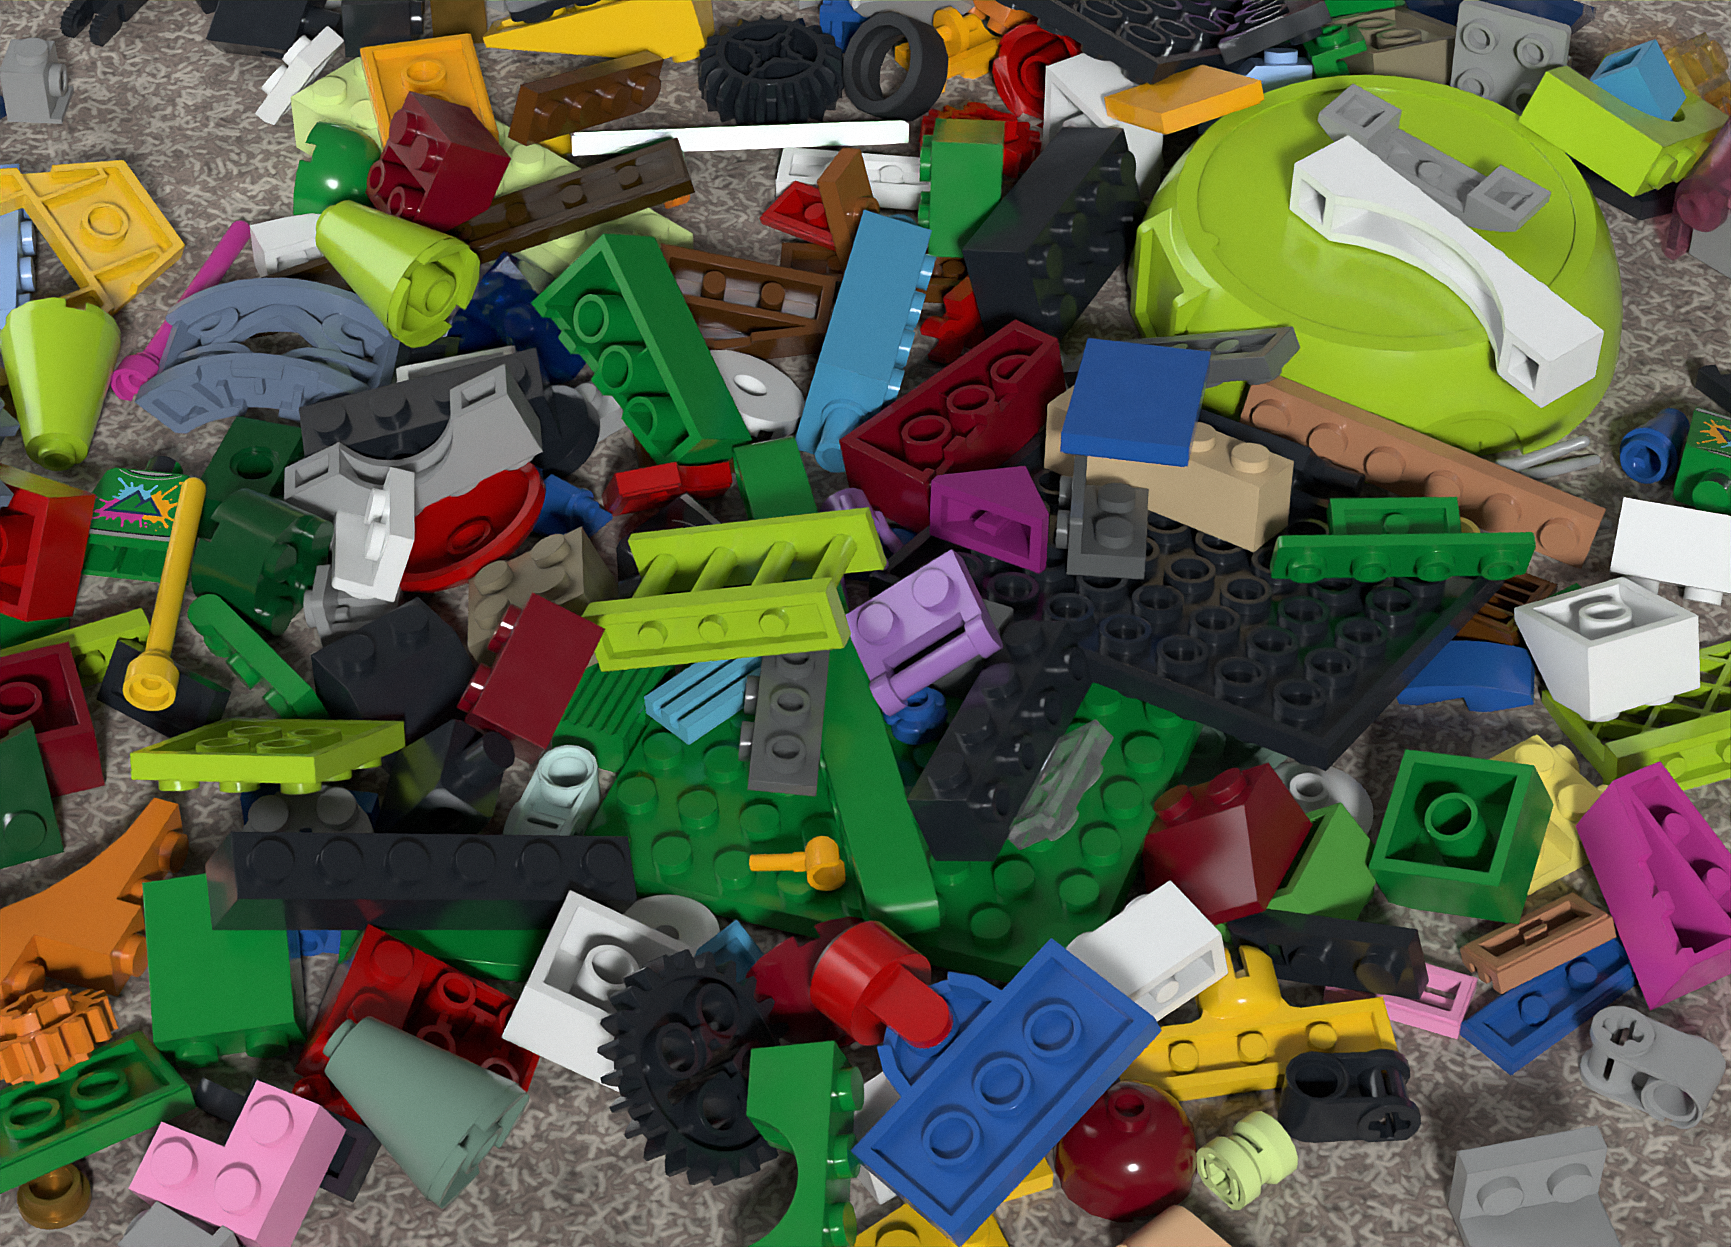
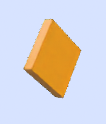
[1104,65,1264,135]

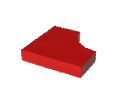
[601,462,733,517]

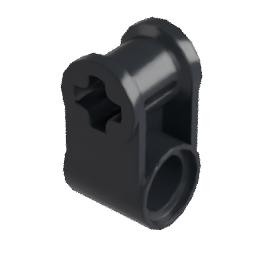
[1277,1049,1421,1143]

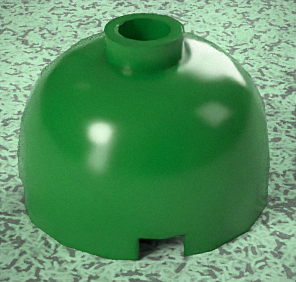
[293,120,382,216]

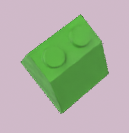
[1214,802,1376,945]

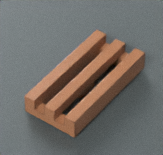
[1460,892,1616,994]

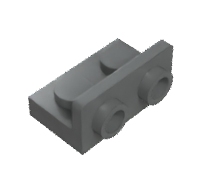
[1055,455,1149,579]

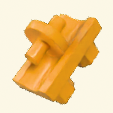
[895,6,1002,93]

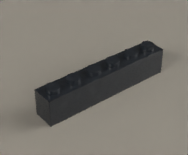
[205,832,637,930]

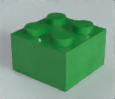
[918,118,1005,258]
[1368,749,1554,924]

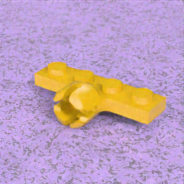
[1119,946,1398,1102]

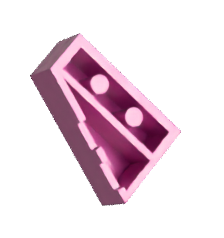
[1575,761,1731,1011]

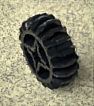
[698,14,844,125]

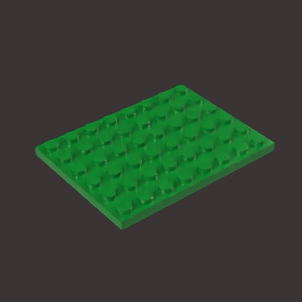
[583,663,1204,983]

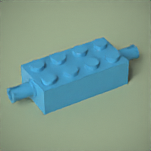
[795,210,936,473]

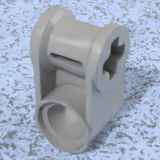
[1579,1006,1726,1129]

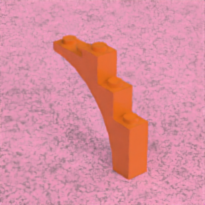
[0,797,189,1010]

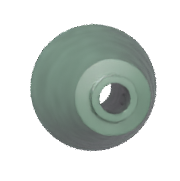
[323,1016,530,1209]

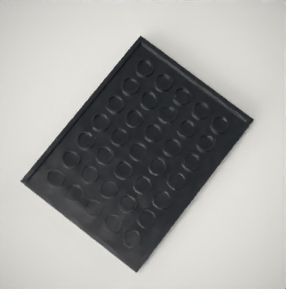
[869,428,1505,771]

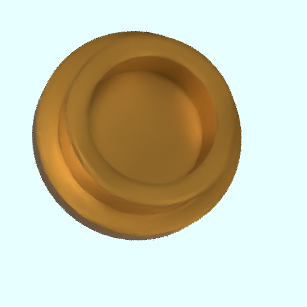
[17,1163,92,1230]

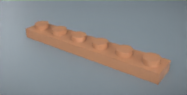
[1239,375,1606,569]

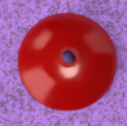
[399,462,546,593]

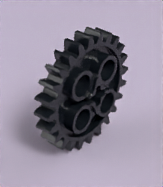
[597,949,789,1186]

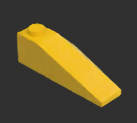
[483,0,715,63]

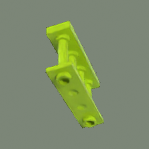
[581,507,887,672]

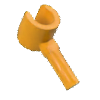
[749,836,846,891]

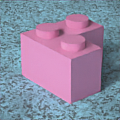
[128,1080,346,1247]

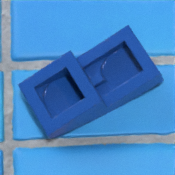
[1396,641,1535,713]

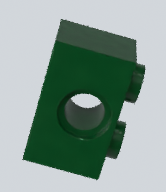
[197,416,305,540]

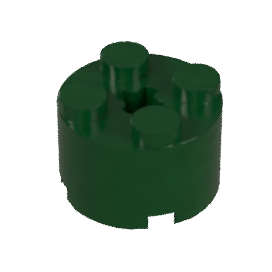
[191,488,334,636]

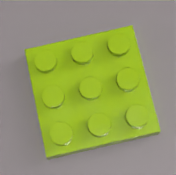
[130,718,405,794]

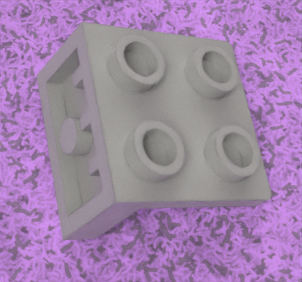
[1450,0,1571,116]
[1448,1125,1622,1247]

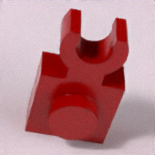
[920,275,986,364]

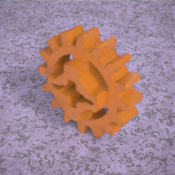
[0,988,119,1085]

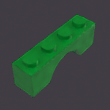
[746,1041,864,1247]

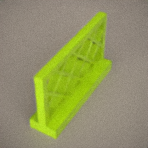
[1541,641,1731,791]

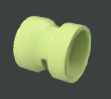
[1196,1111,1298,1210]

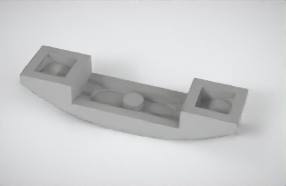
[1318,84,1551,232]

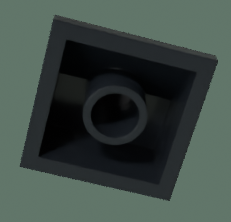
[311,597,476,775]

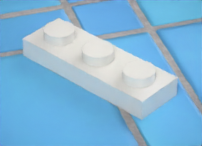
[776,147,931,210]

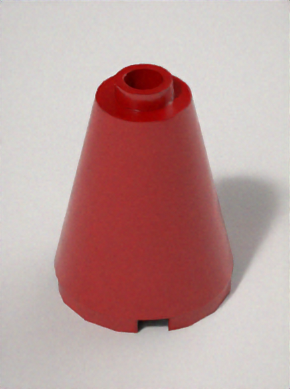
[992,20,1083,128]

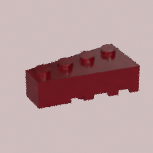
[839,319,1066,534]

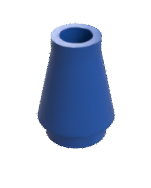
[1620,408,1690,484]

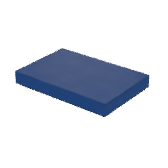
[1060,338,1211,467]

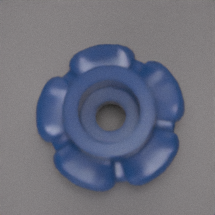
[883,686,948,745]

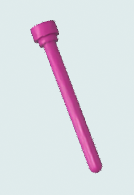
[110,220,251,401]

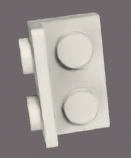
[331,467,415,602]

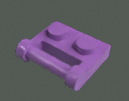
[845,549,1003,717]

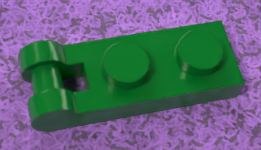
[187,594,332,720]

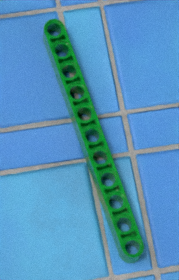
[732,436,940,936]

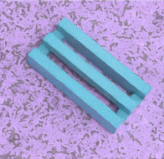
[644,656,762,745]

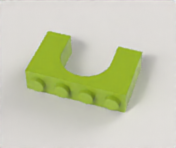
[1518,49,1731,197]

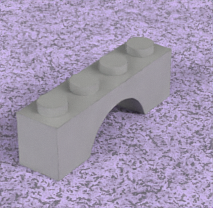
[284,364,543,553]

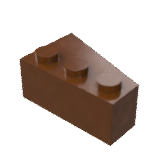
[660,243,837,360]

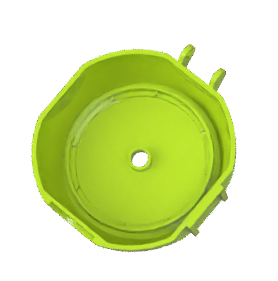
[1127,75,1623,484]

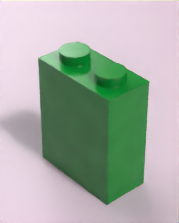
[142,873,308,1069]

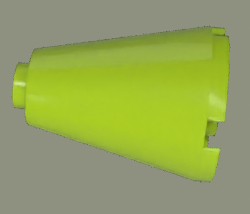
[315,200,480,348]
[0,297,121,471]

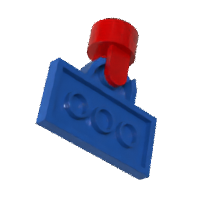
[810,921,1162,1247]

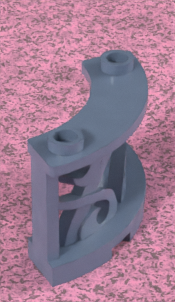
[134,278,400,434]

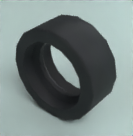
[842,12,949,122]

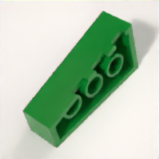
[531,233,752,466]

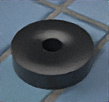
[530,385,600,479]

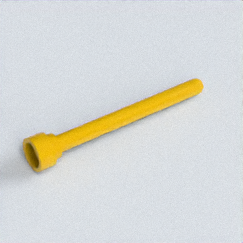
[123,477,206,711]

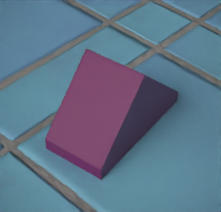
[929,466,1049,574]

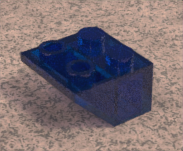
[442,251,586,386]

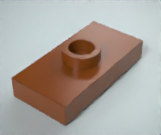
[817,148,880,275]

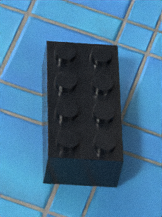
[962,127,1147,343]

